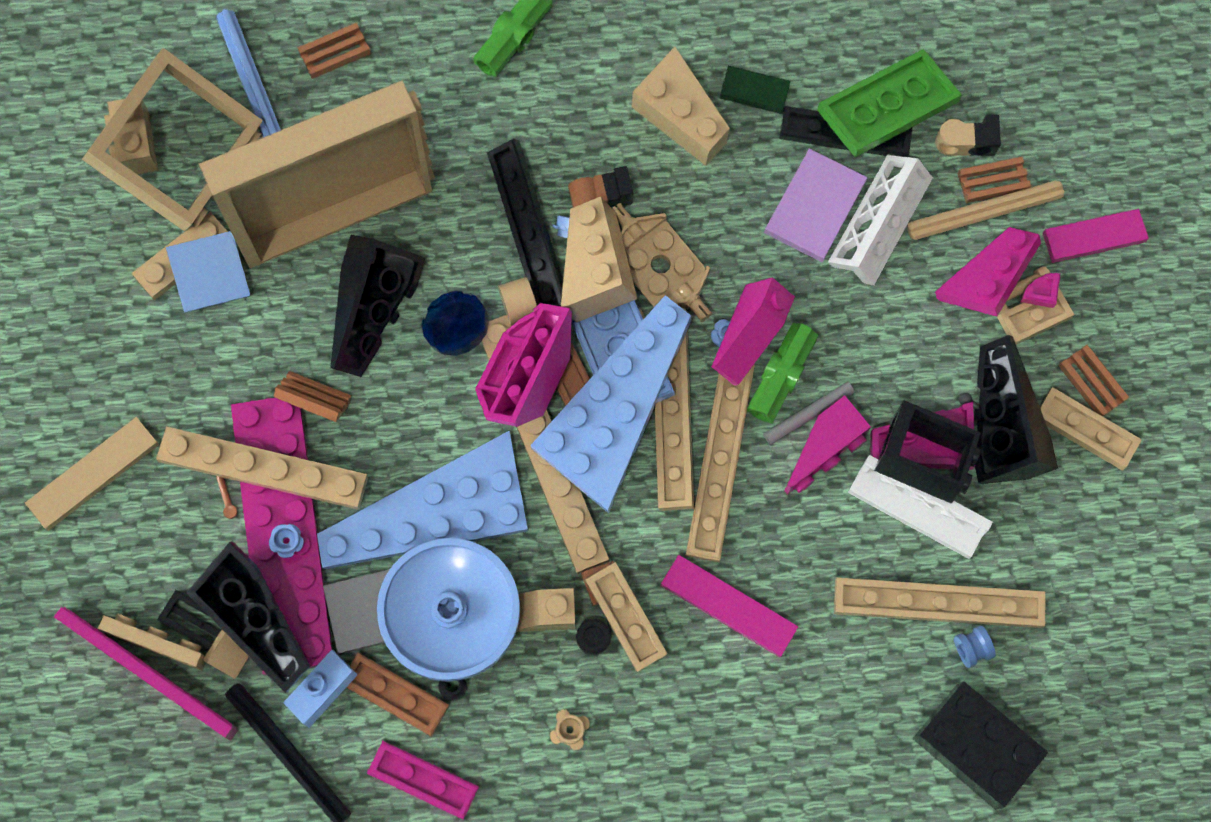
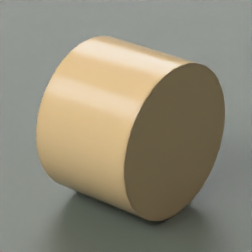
[498,277,537,326]

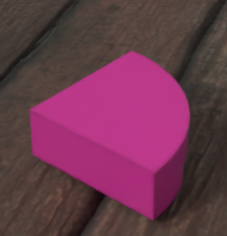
[1020,273,1061,308]

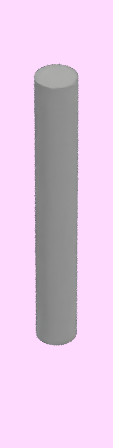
[763,382,855,445]

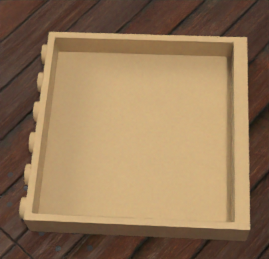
[199,81,435,268]

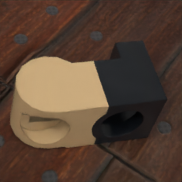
[935,115,1001,156]

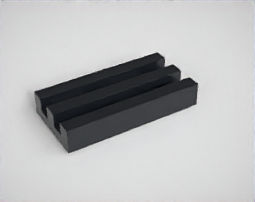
[157,590,220,649]

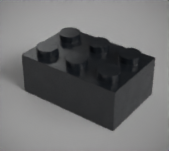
[912,681,1049,810]

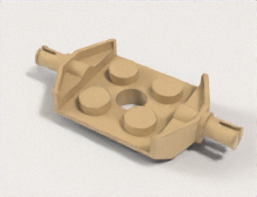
[612,203,712,322]

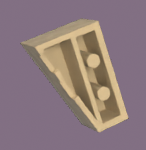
[632,47,730,166]
[561,197,637,322]

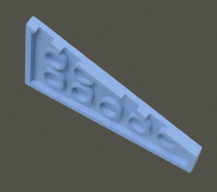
[530,295,692,513]
[317,431,528,570]

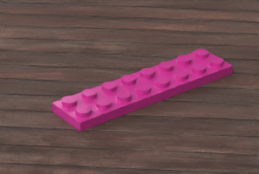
[231,398,333,675]

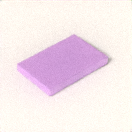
[764,148,868,263]

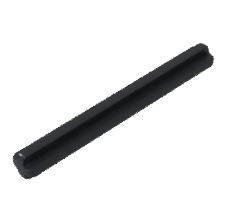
[225,683,351,822]

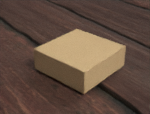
[203,630,249,679]

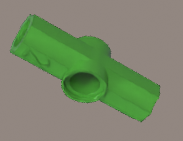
[473,0,552,77]
[747,322,818,424]

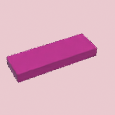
[1042,209,1149,263]
[367,741,479,820]

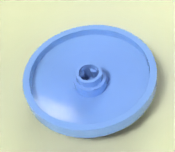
[377,538,520,681]

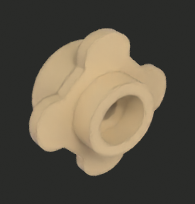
[550,710,590,750]

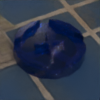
[421,291,489,356]

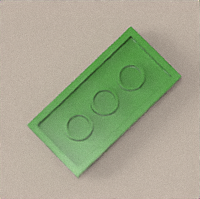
[817,49,962,157]

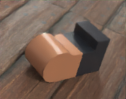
[568,166,634,208]

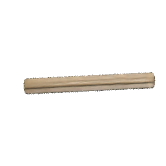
[907,181,1064,240]

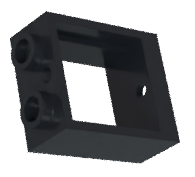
[874,400,981,504]

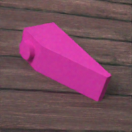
[711,277,795,386]

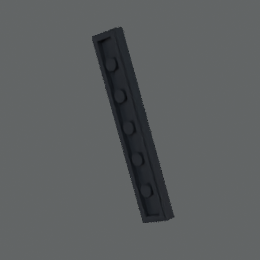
[487,138,574,322]

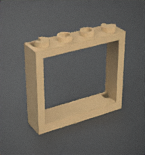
[82,47,263,231]

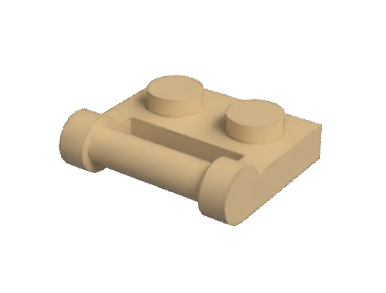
[997,266,1074,345]

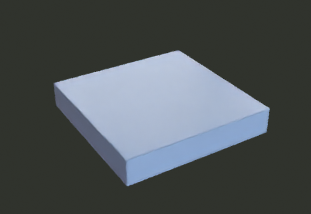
[166,231,250,313]

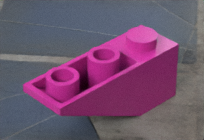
[784,396,871,495]

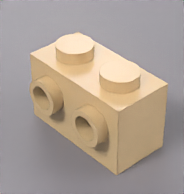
[104,99,158,175]

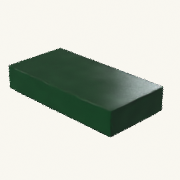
[720,65,790,114]

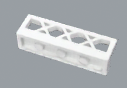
[828,155,933,285]
[848,455,993,559]

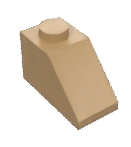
[516,588,575,632]

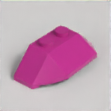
[475,303,572,427]

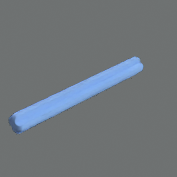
[216,9,281,137]

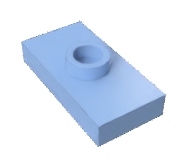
[283,650,358,728]

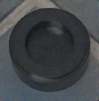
[576,619,611,655]

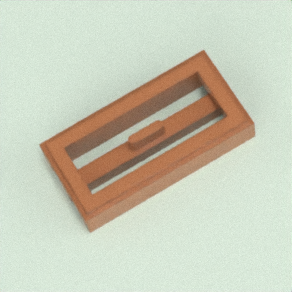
[298,22,371,79]
[958,157,1031,203]
[1058,345,1129,416]
[274,371,352,422]

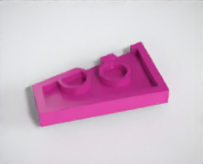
[935,227,1041,317]
[870,402,975,470]

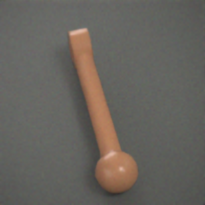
[216,476,238,519]

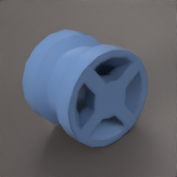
[954,625,996,668]

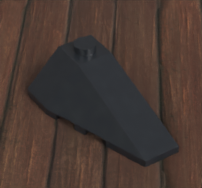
[330,235,425,377]
[974,335,1058,484]
[186,541,310,693]

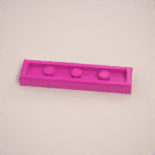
[660,555,799,658]

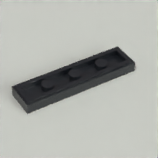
[779,106,913,157]

